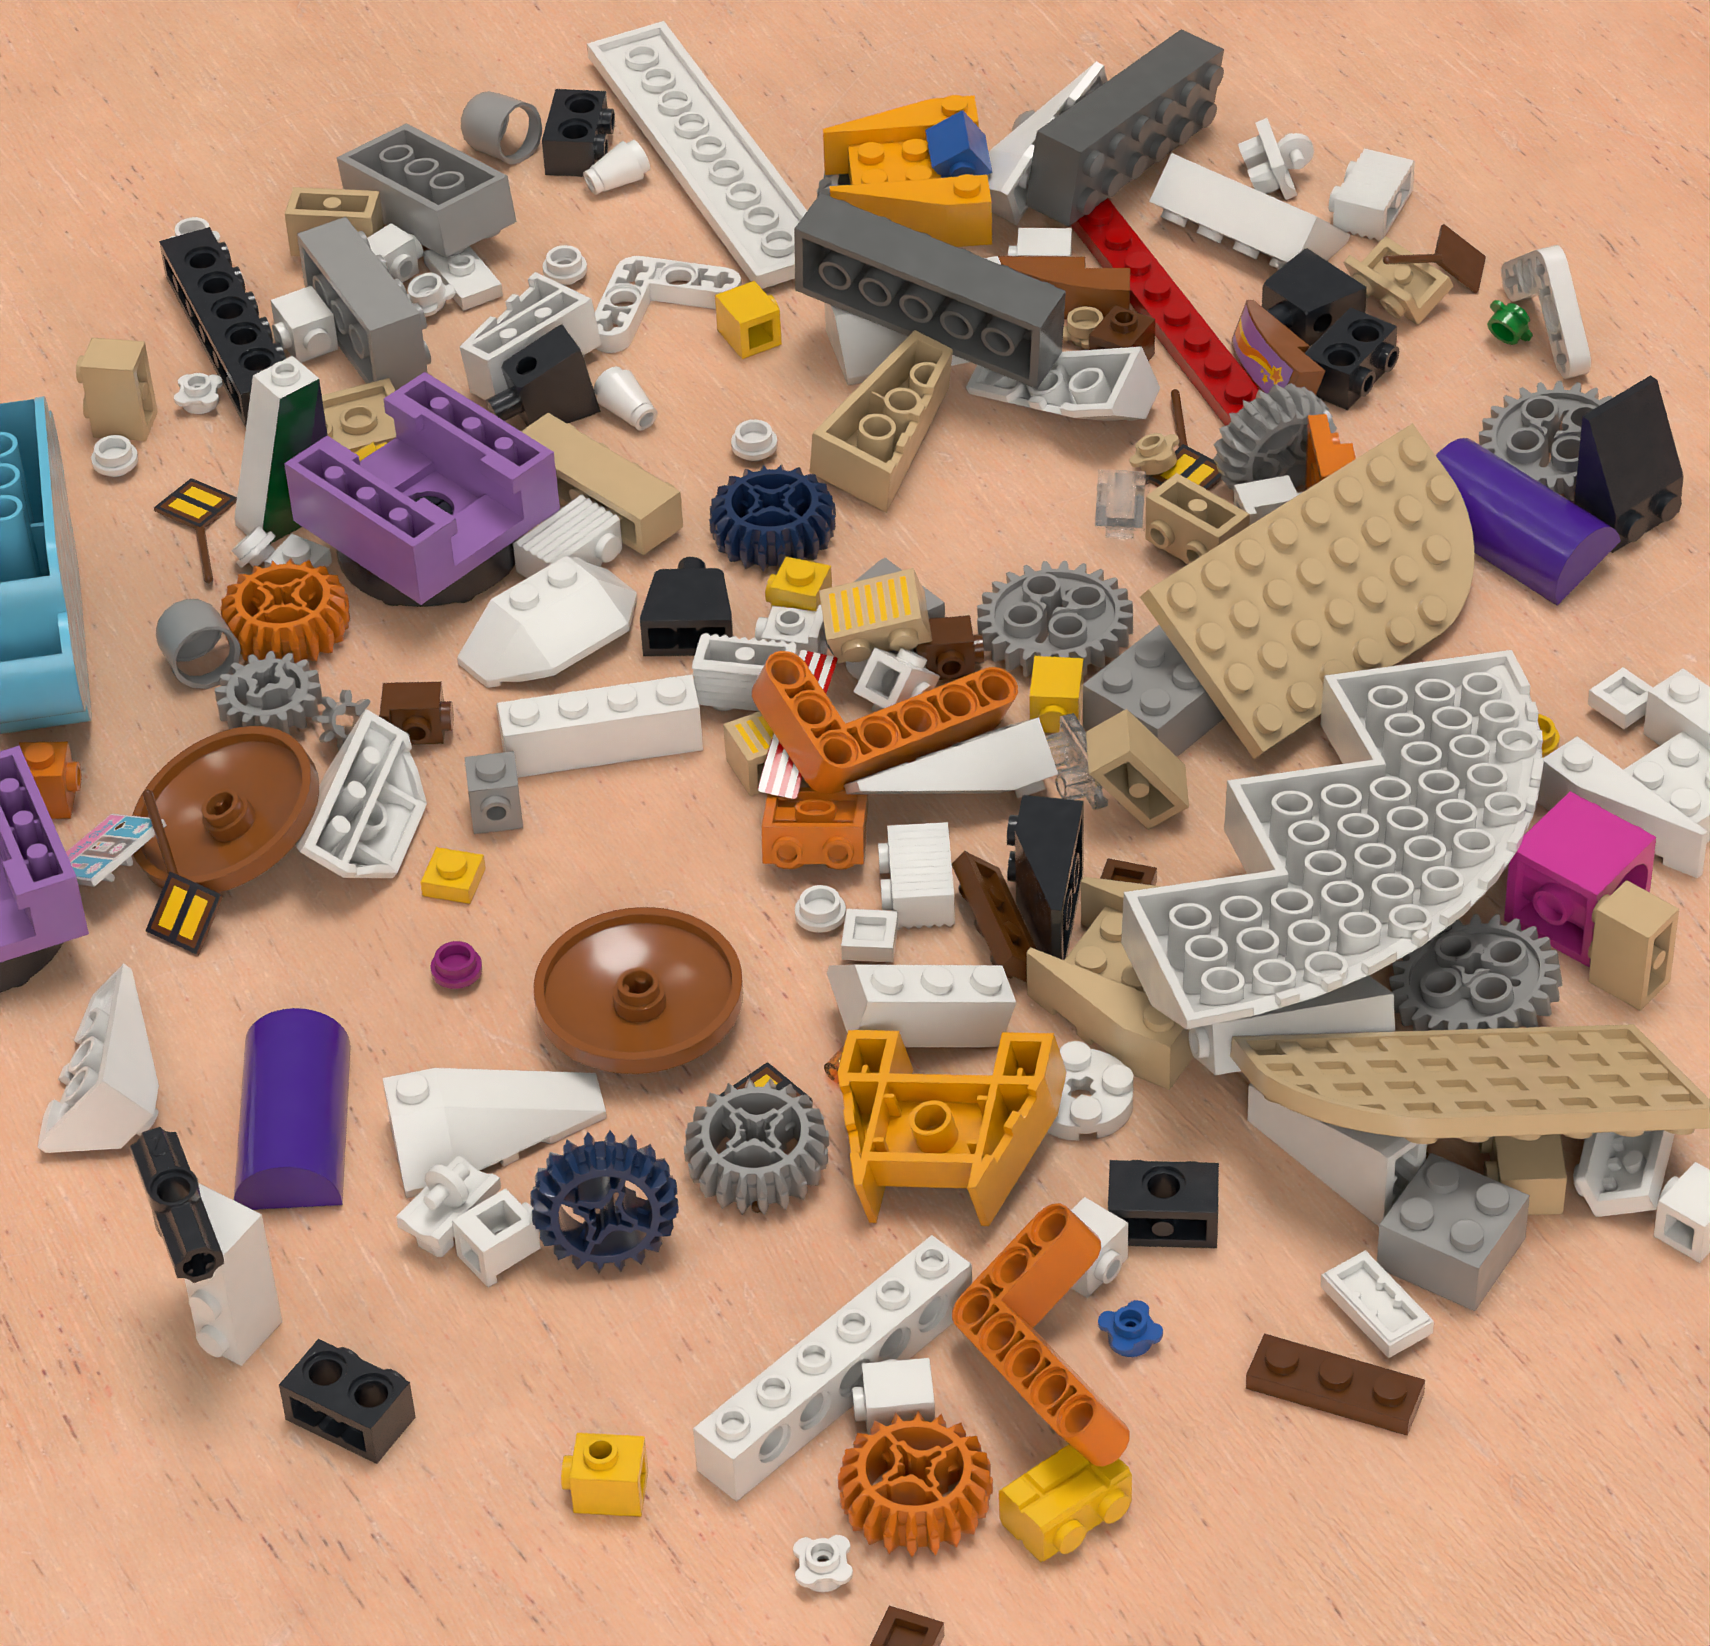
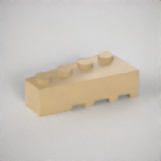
[809,330,953,513]

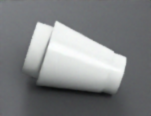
[583,140,650,195]
[594,366,658,431]

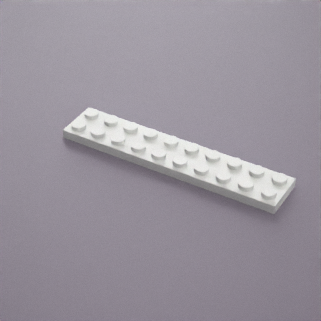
[587,21,807,289]

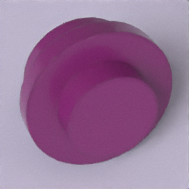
[430,941,483,989]

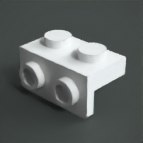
[1573,1130,1675,1217]

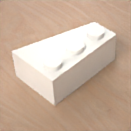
[460,272,602,400]

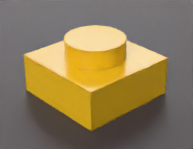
[420,847,486,904]

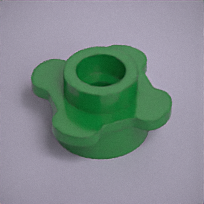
[1487,300,1533,345]

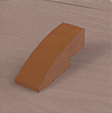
[998,256,1130,320]

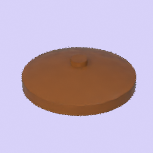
[132,726,319,893]
[533,907,744,1074]

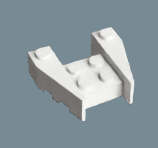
[1537,668,1710,878]

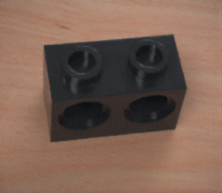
[542,89,615,177]
[1305,307,1400,410]
[279,1339,416,1464]

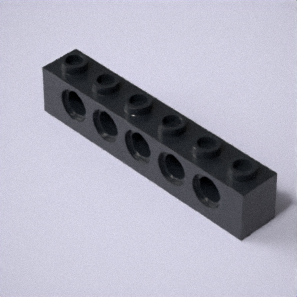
[159,227,286,428]

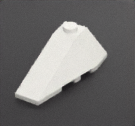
[844,717,1058,798]

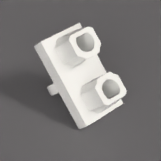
[1238,118,1314,200]
[396,1155,501,1257]

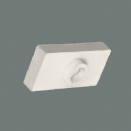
[423,246,503,311]
[1321,1250,1434,1358]

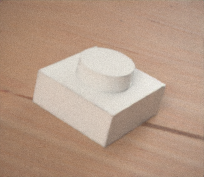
[264,534,332,568]
[1588,667,1653,729]
[841,909,898,962]

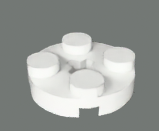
[1047,1041,1134,1141]

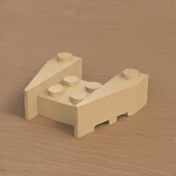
[1027,877,1194,1090]

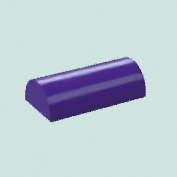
[1436,438,1620,605]
[234,1008,351,1210]

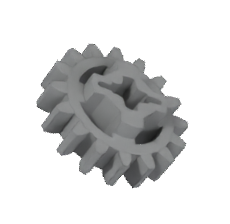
[215,651,322,735]

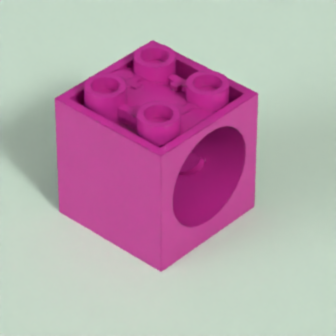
[1504,791,1656,967]

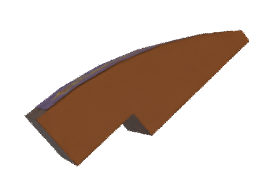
[1232,300,1325,395]

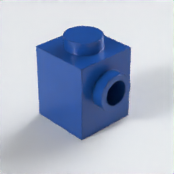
[925,110,992,178]

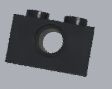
[1108,1160,1219,1248]

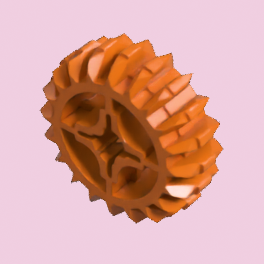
[220,558,350,664]
[838,1410,993,1558]

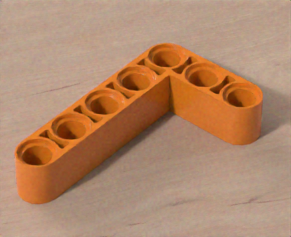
[752,651,1018,794]
[952,1203,1130,1466]

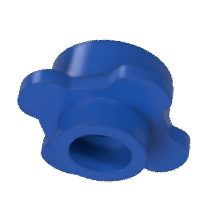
[1098,1300,1163,1357]

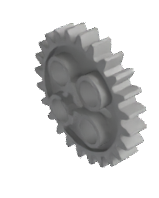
[1479,381,1613,502]
[977,561,1133,677]
[1389,914,1562,1031]

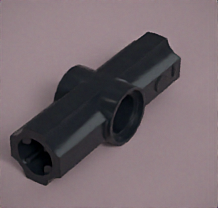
[130,1127,224,1283]

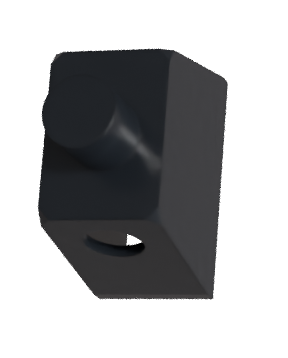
[1262,248,1367,346]
[486,324,601,427]
[640,557,733,656]

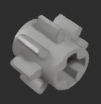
[312,690,371,750]

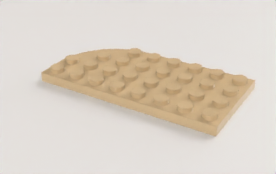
[1140,423,1474,759]
[1230,1024,1710,1144]

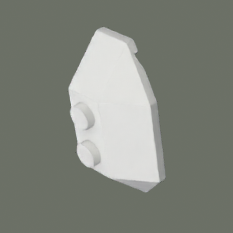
[457,555,638,688]
[295,709,427,878]

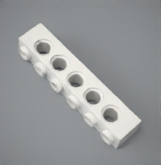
[693,1235,972,1502]

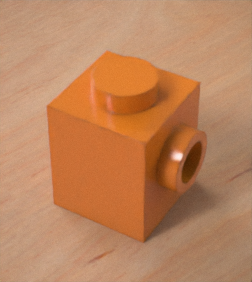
[18,741,82,819]

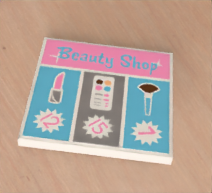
[66,814,167,887]

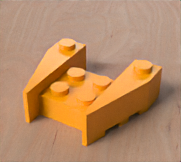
[822,95,992,247]
[837,1030,1067,1226]

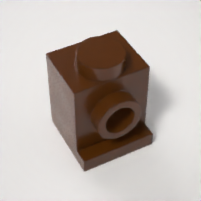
[913,615,984,680]
[379,681,454,745]

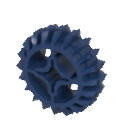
[709,464,836,572]
[530,1130,679,1274]

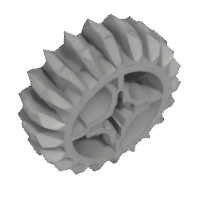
[1213,383,1337,491]
[684,1078,829,1215]

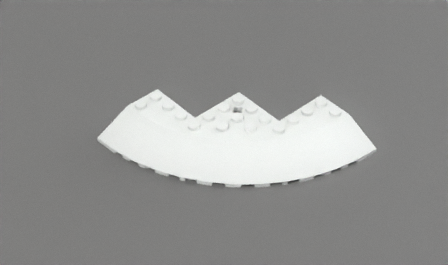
[1121,650,1544,1029]

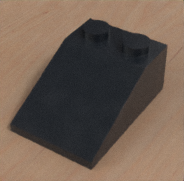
[1574,375,1684,553]
[1007,795,1084,960]

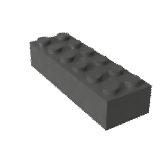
[1025,29,1224,227]
[794,193,1066,389]

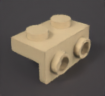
[1343,236,1454,325]

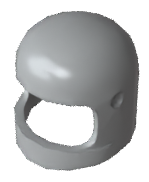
[461,91,542,165]
[156,599,241,689]

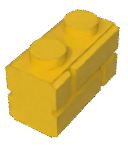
[999,1444,1132,1562]

